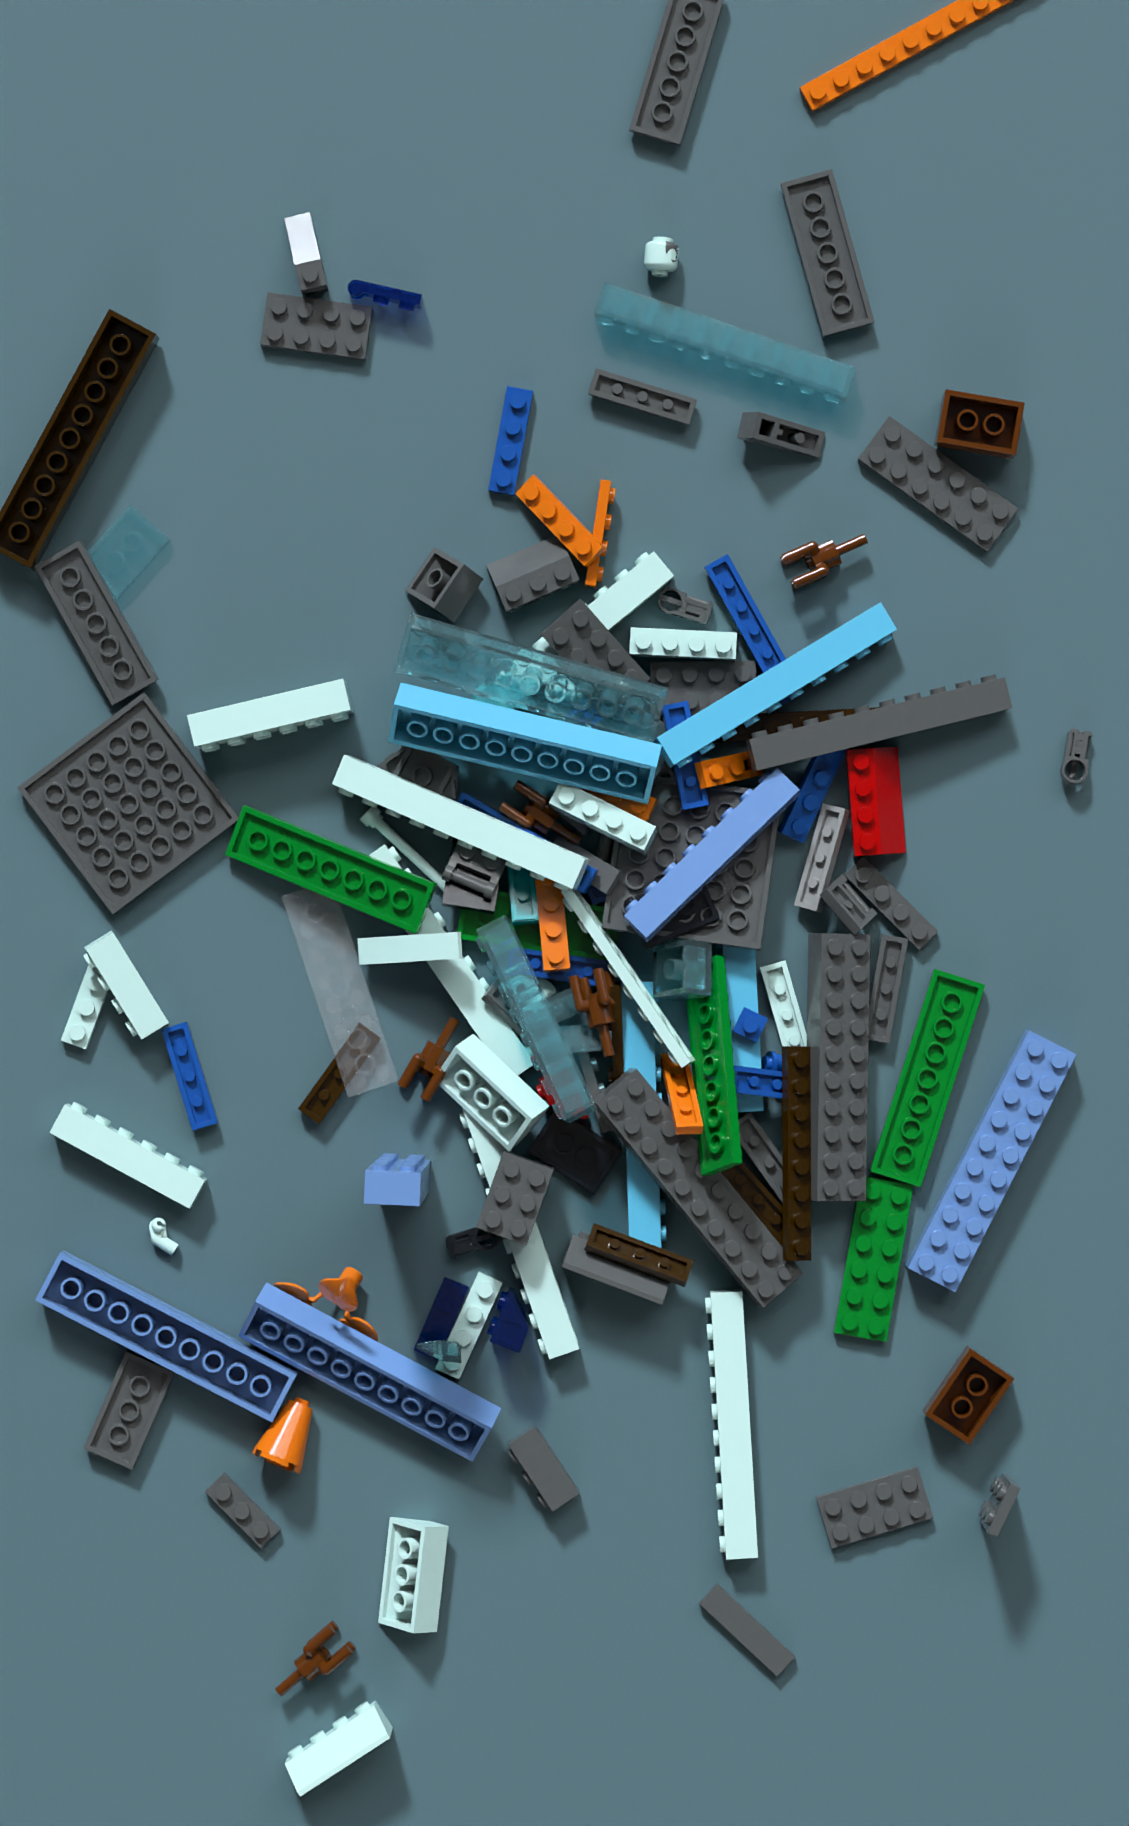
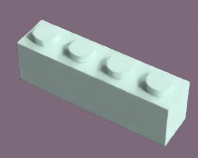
[629,627,737,661]
[549,783,657,855]
[83,931,169,1039]

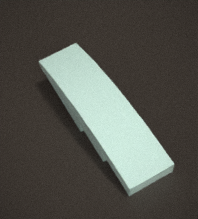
[357,932,462,965]

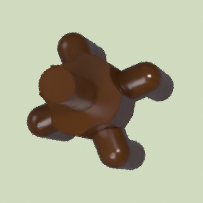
[780,534,868,591]
[498,779,582,845]
[568,968,616,1058]
[398,1017,460,1102]
[275,1621,356,1696]

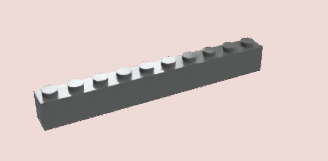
[745,674,1012,772]

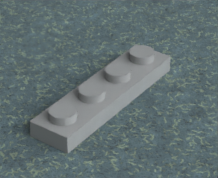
[794,803,850,913]

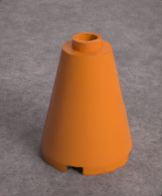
[251,1397,313,1474]

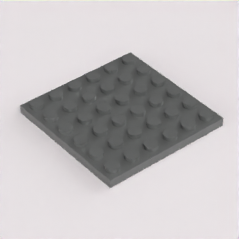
[17,692,239,915]
[601,778,779,951]

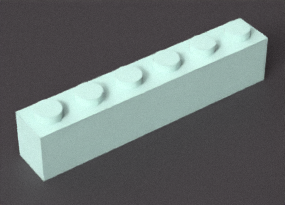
[49,1102,207,1209]

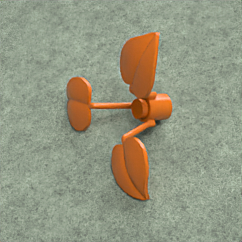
[273,1267,378,1342]

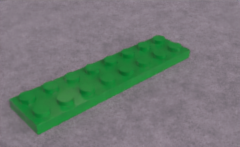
[225,805,437,934]
[684,955,742,1176]
[869,969,985,1187]

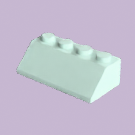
[439,1034,549,1152]
[378,1517,449,1634]
[285,1701,393,1796]

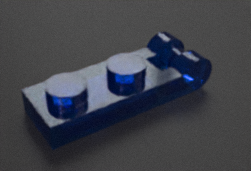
[348,280,423,311]

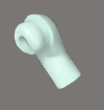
[149,1218,179,1256]

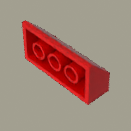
[845,747,906,857]

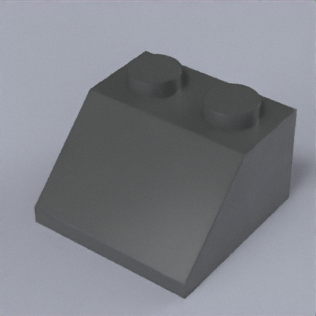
[405,547,483,623]

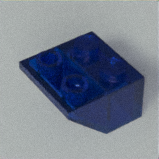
[487,1287,530,1353]

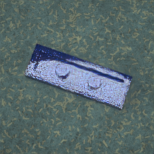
[414,1276,469,1360]

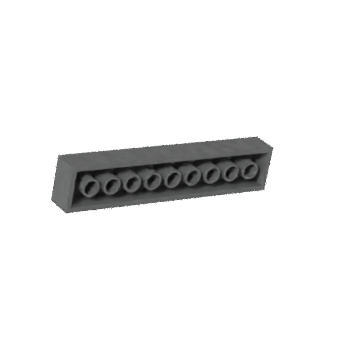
[807,933,870,1201]
[590,1068,803,1308]

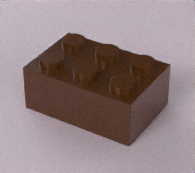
[934,389,1025,459]
[923,1345,1014,1445]

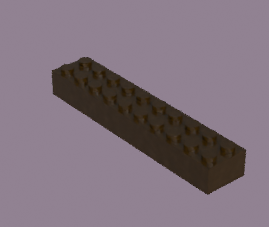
[0,309,160,571]

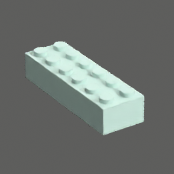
[187,679,354,753]

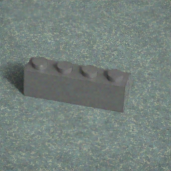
[562,1231,670,1305]

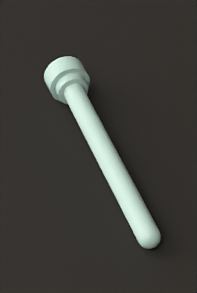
[360,807,445,892]

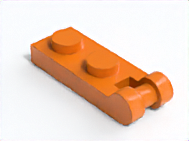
[694,751,763,789]

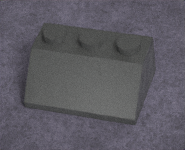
[486,536,580,614]

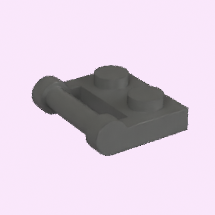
[442,844,507,899]
[820,873,877,935]

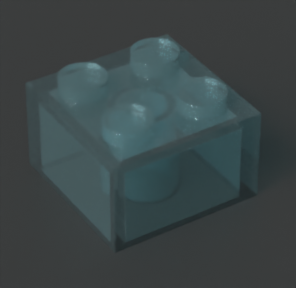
[653,939,712,1001]

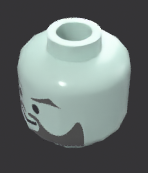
[644,237,679,277]

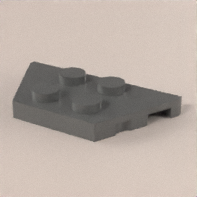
[376,746,459,801]

